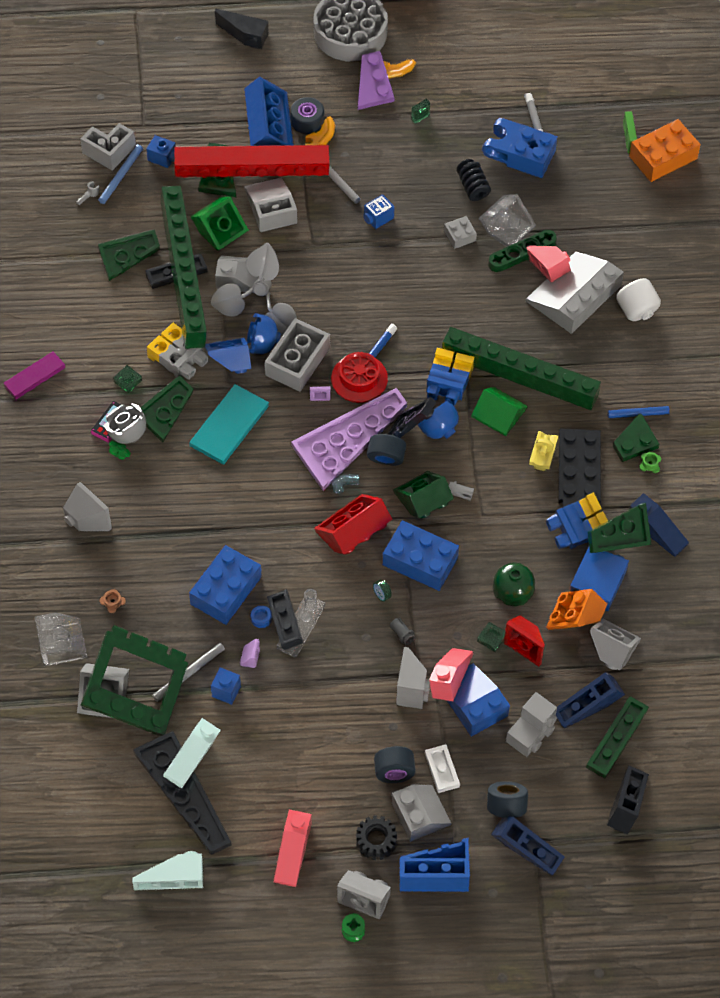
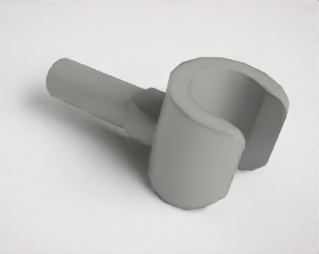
[76,181,99,205]

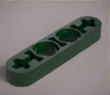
[488,230,557,272]

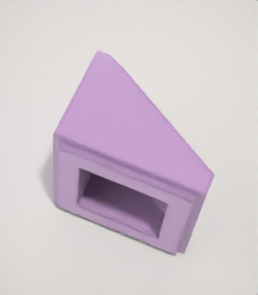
[310,387,330,401]
[240,639,260,668]

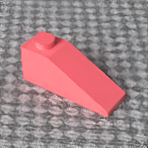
[429,648,473,701]
[274,809,312,887]

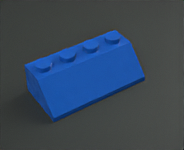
[244,77,293,146]

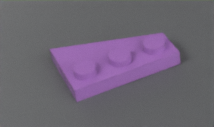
[358,51,394,110]

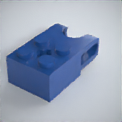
[482,118,558,178]

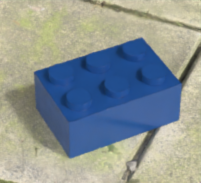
[382,520,459,591]
[189,545,262,625]

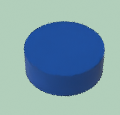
[250,606,272,628]

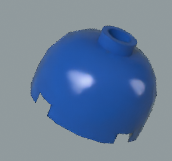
[247,313,281,354]
[418,400,459,439]

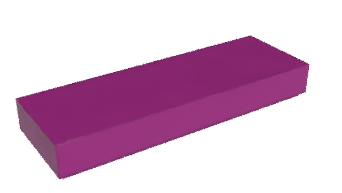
[3,351,65,400]

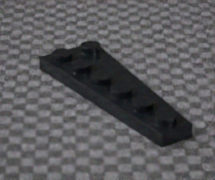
[133,731,232,855]

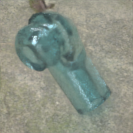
[332,474,359,493]

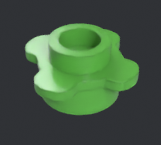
[639,452,661,473]

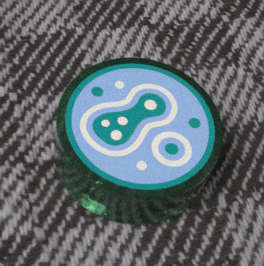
[373,579,392,602]

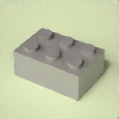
[265,318,330,392]

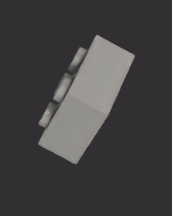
[444,216,477,249]

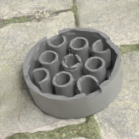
[314,0,388,62]

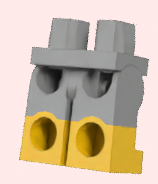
[147,322,208,380]

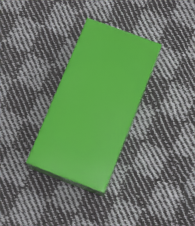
[623,111,637,153]

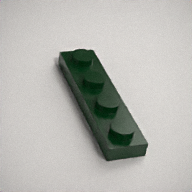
[586,696,649,779]

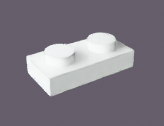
[425,744,460,793]

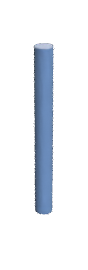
[98,145,143,204]

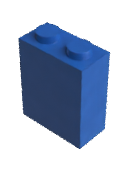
[569,547,629,611]

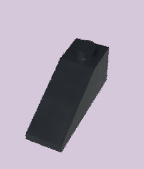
[215,8,269,49]
[607,765,649,835]

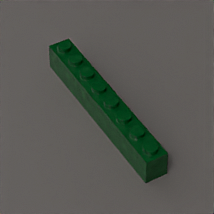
[442,327,601,410]

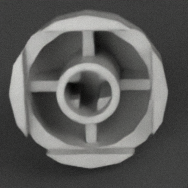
[104,403,146,444]

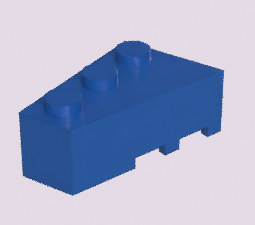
[399,838,470,892]

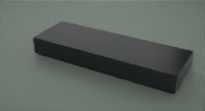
[145,253,208,289]
[267,589,304,651]

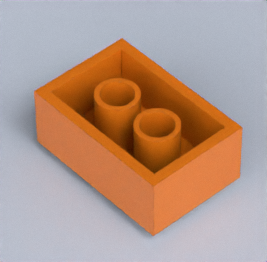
[629,119,701,182]

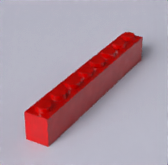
[174,145,330,178]

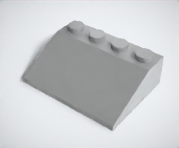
[526,252,624,334]

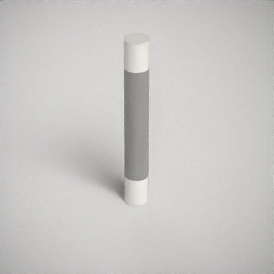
[524,93,543,131]

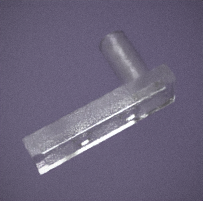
[277,589,325,658]

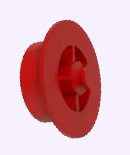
[331,352,388,403]

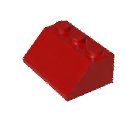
[314,494,393,554]

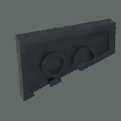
[387,397,436,438]

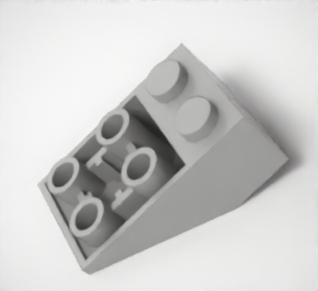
[244,178,297,232]

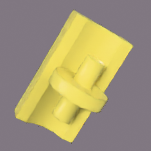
[529,431,558,471]

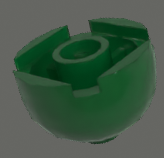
[492,562,535,607]

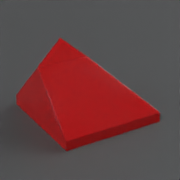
[504,615,545,667]

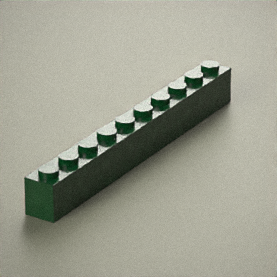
[160,186,207,349]

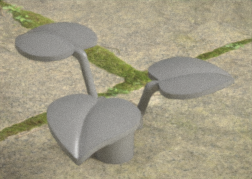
[211,243,297,335]

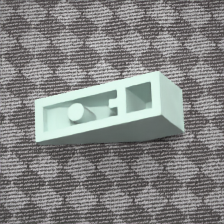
[163,718,220,788]
[132,851,203,890]

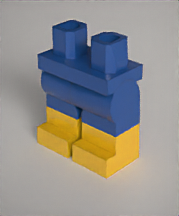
[426,348,474,406]
[546,492,608,549]

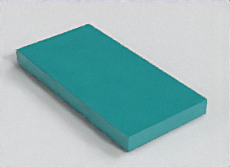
[189,384,269,465]

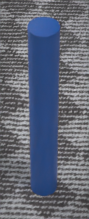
[607,406,669,418]

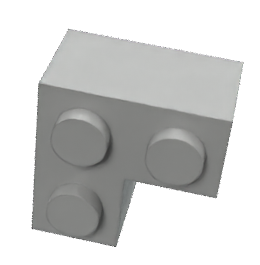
[80,123,136,171]
[506,692,557,757]

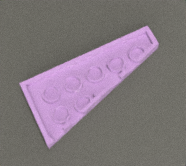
[291,388,407,491]

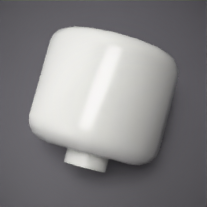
[616,278,661,321]

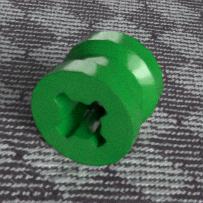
[342,914,365,942]

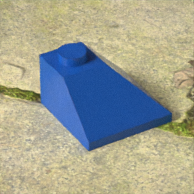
[205,338,251,374]

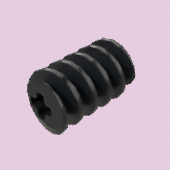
[456,159,491,201]

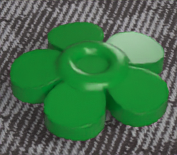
[109,441,131,460]

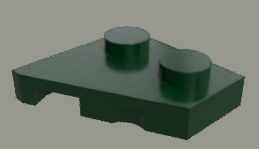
[613,414,659,462]

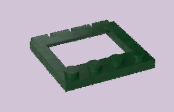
[80,625,189,736]

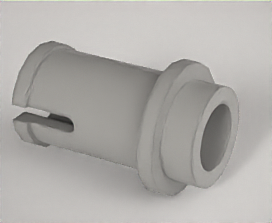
[449,481,474,501]

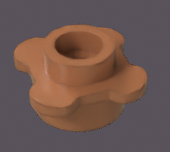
[100,589,126,613]

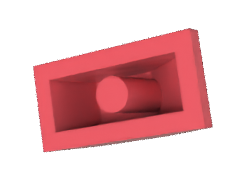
[527,246,571,283]

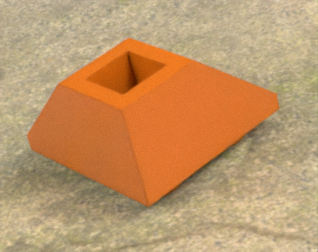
[546,589,607,630]

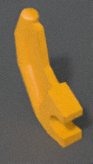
[383,59,416,79]
[305,117,335,145]

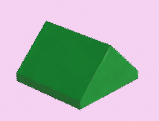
[471,387,528,436]

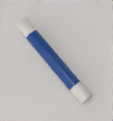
[369,324,397,358]

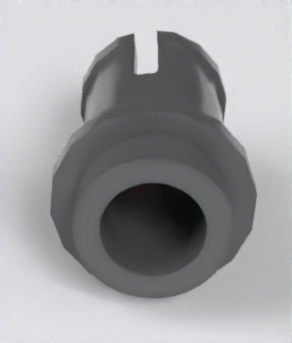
[390,618,415,645]

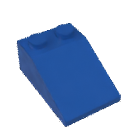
[447,663,510,736]

